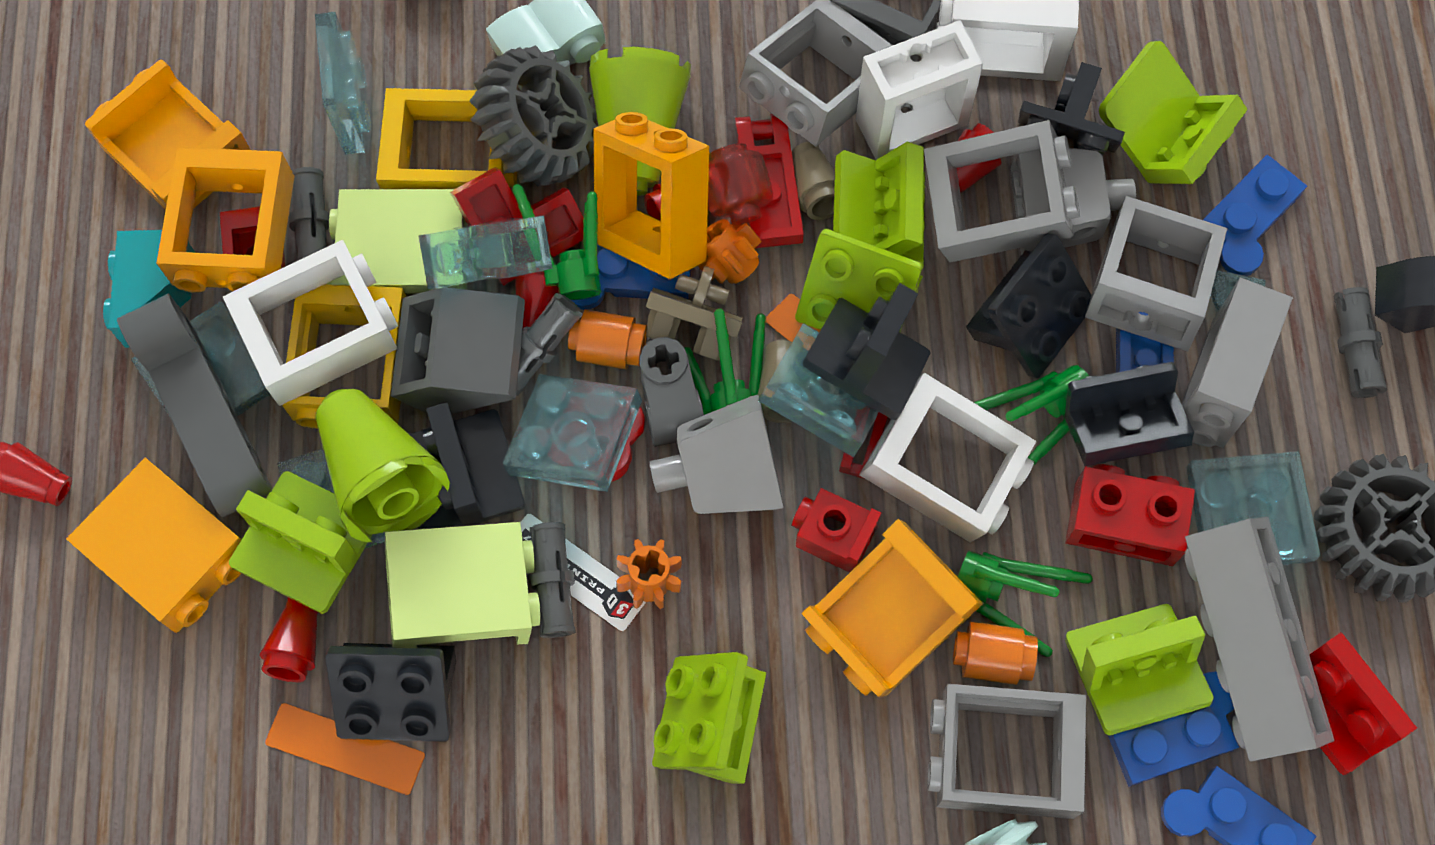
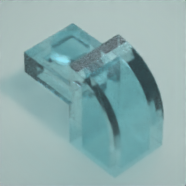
[418,215,553,289]

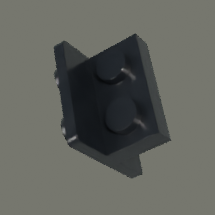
[1018,62,1125,156]
[966,233,1091,379]
[802,283,931,420]
[409,402,526,529]
[325,643,456,742]

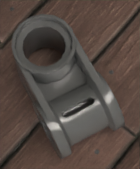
[640,337,704,447]

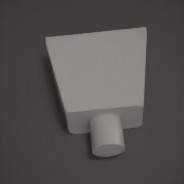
[1010,148,1136,255]
[650,395,784,514]

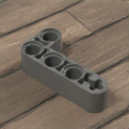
[117,294,273,518]

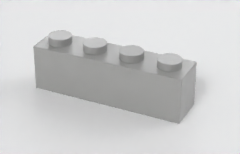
[1185,517,1334,762]

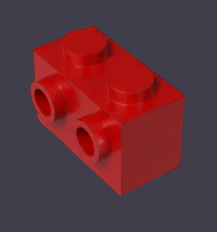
[1065,464,1195,566]

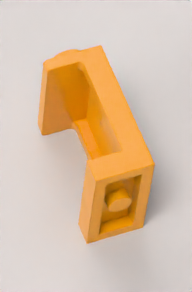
[85,59,251,210]
[66,457,242,633]
[801,519,983,697]

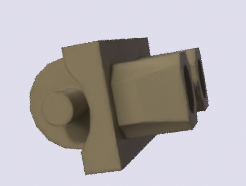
[646,266,743,361]

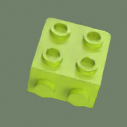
[1099,41,1248,184]

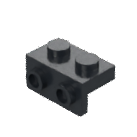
[1064,362,1194,467]

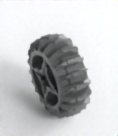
[469,45,598,187]
[1313,453,1435,603]

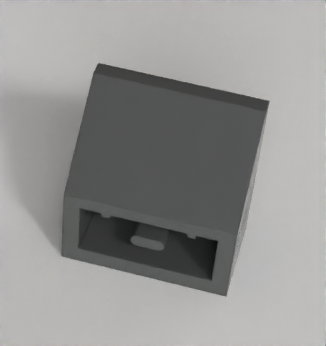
[391,287,525,414]

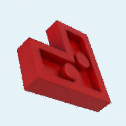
[450,167,584,286]

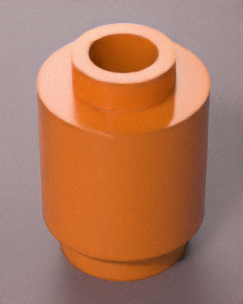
[568,309,647,370]
[953,621,1038,685]

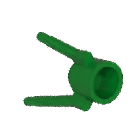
[512,184,602,300]
[684,308,766,415]
[974,365,1089,466]
[958,550,1093,657]

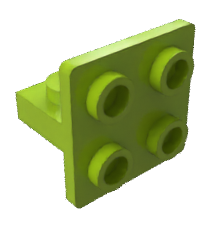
[833,141,925,269]
[795,229,923,332]
[229,471,373,614]
[1065,604,1214,735]
[652,652,766,784]

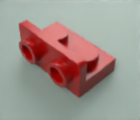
[1309,632,1417,775]

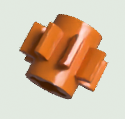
[698,219,762,284]
[616,539,682,609]

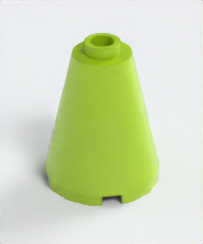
[589,47,691,196]
[315,389,450,542]

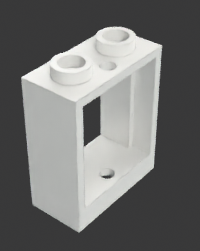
[936,0,1079,81]
[856,20,983,160]
[223,240,398,406]
[860,373,1036,543]

